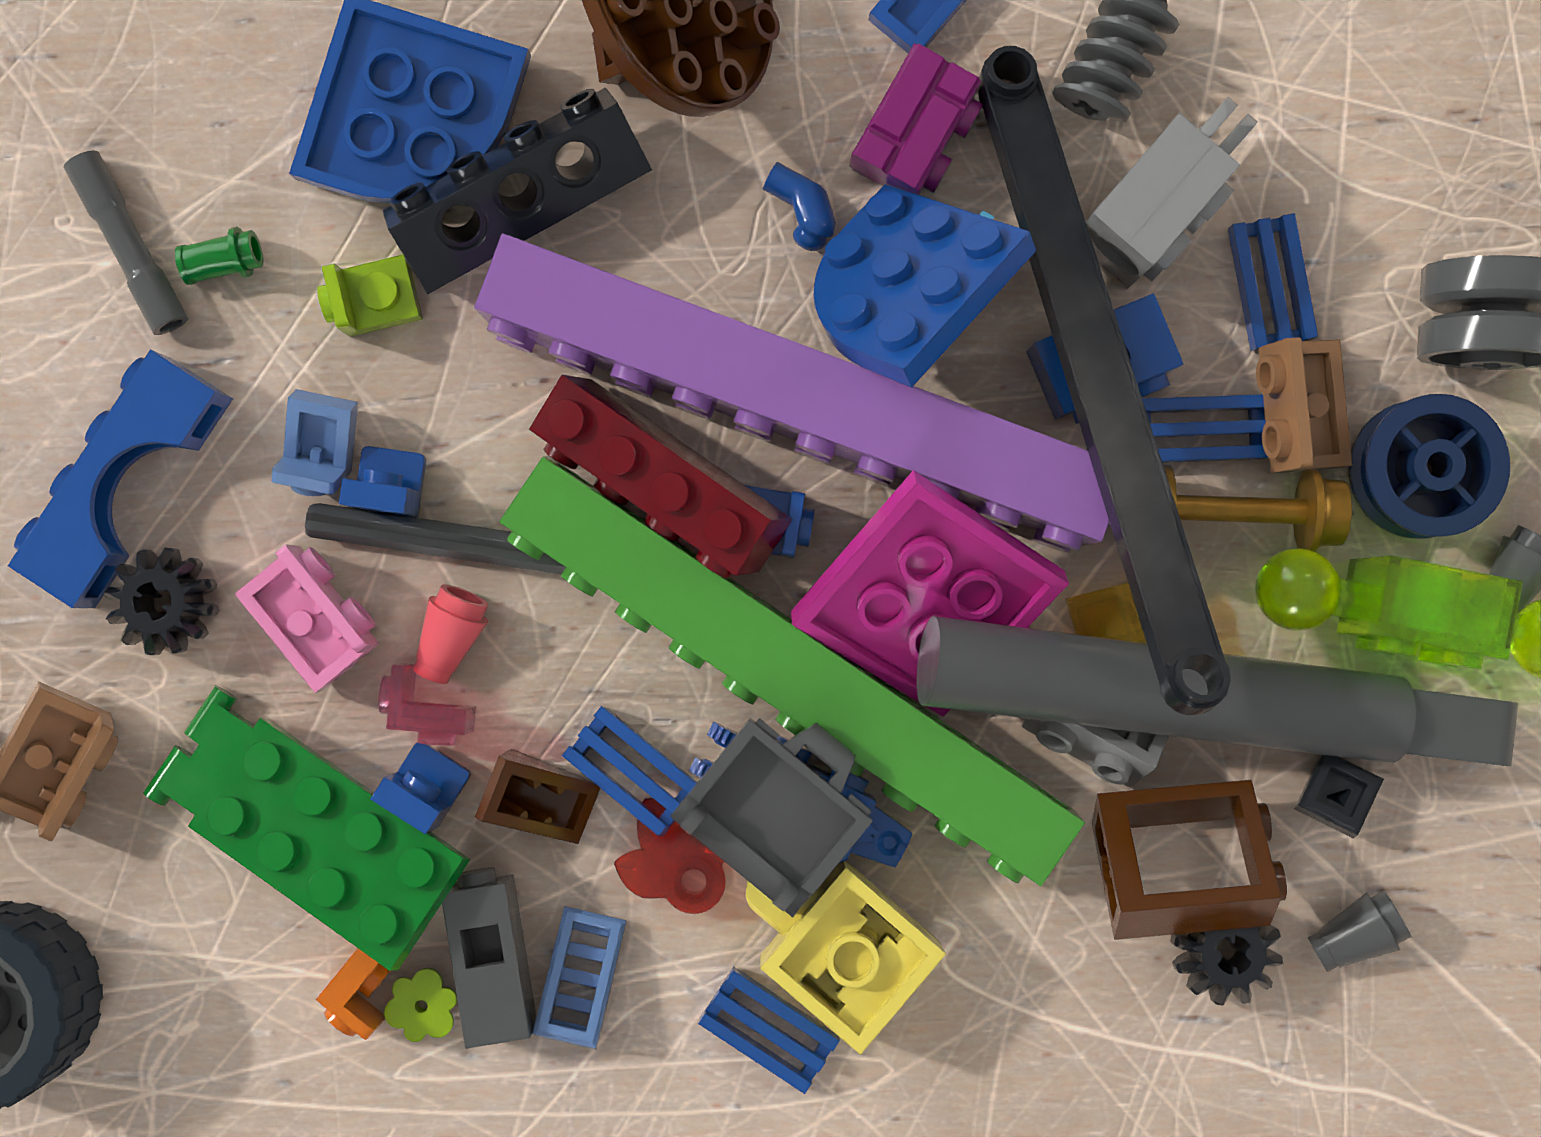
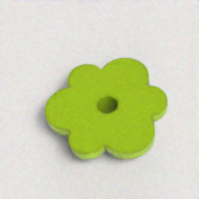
[384,968,457,1042]

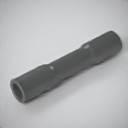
[64,150,189,335]

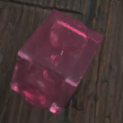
[378,663,476,746]

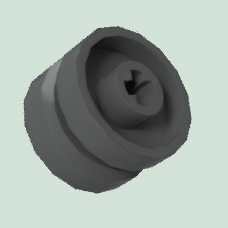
[1417,255,1541,370]

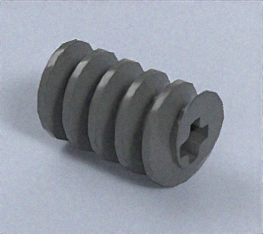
[1052,0,1180,122]

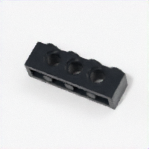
[382,87,652,294]

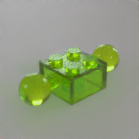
[1255,548,1541,679]

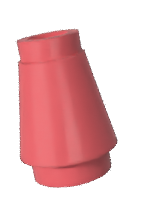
[413,584,489,684]

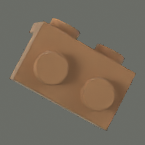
[1256,337,1352,473]
[0,681,118,842]

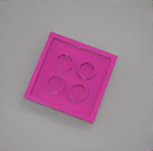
[791,470,1069,717]

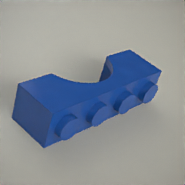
[7,349,233,608]

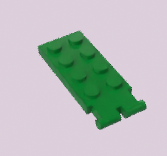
[143,685,471,971]

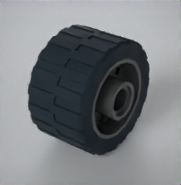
[0,901,103,1109]

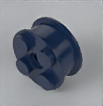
[1348,394,1510,539]

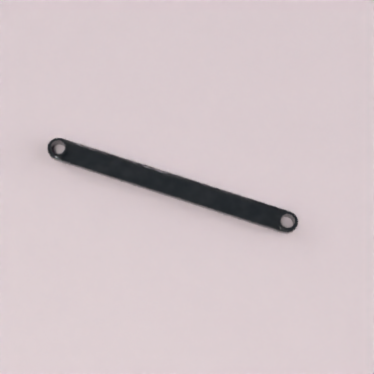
[978,46,1231,715]

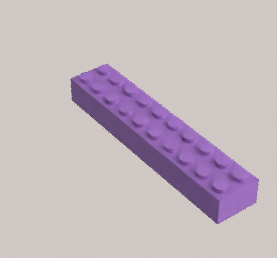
[474,233,1109,553]

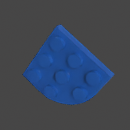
[289,0,531,204]
[814,184,1036,388]

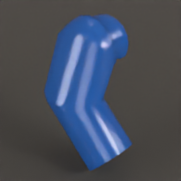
[763,162,836,251]

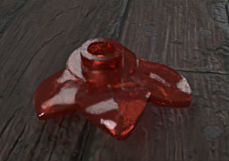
[614,797,726,914]

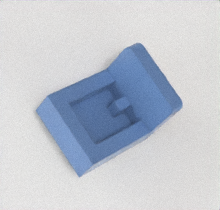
[272,389,358,496]

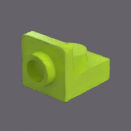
[317,254,423,337]

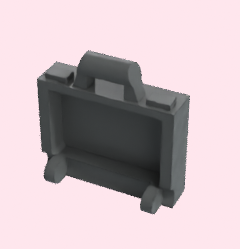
[670,717,873,918]

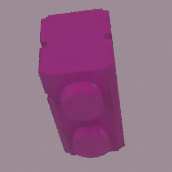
[849,43,984,195]

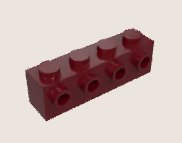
[529,375,793,578]

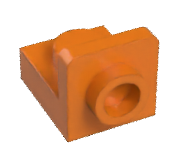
[316,948,391,1040]

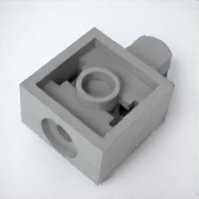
[1086,97,1258,288]

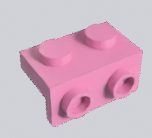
[235,544,380,693]

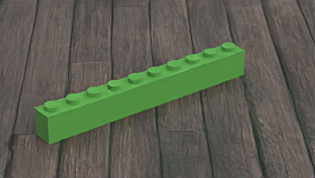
[499,456,1085,887]

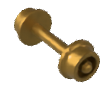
[1163,464,1354,555]

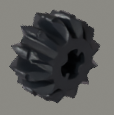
[103,547,220,655]
[1170,925,1284,1006]

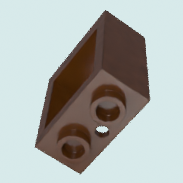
[1092,779,1287,940]

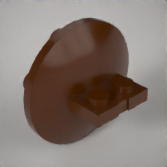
[582,0,780,117]

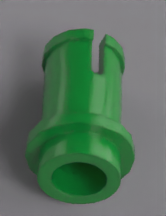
[175,227,264,285]

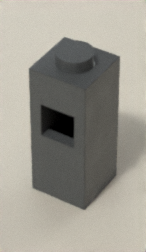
[442,867,536,1049]

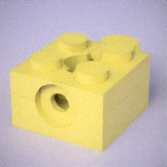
[745,861,946,1055]

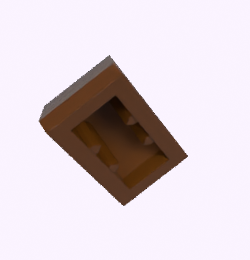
[475,749,600,844]

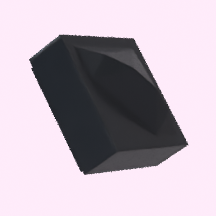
[1294,754,1384,838]

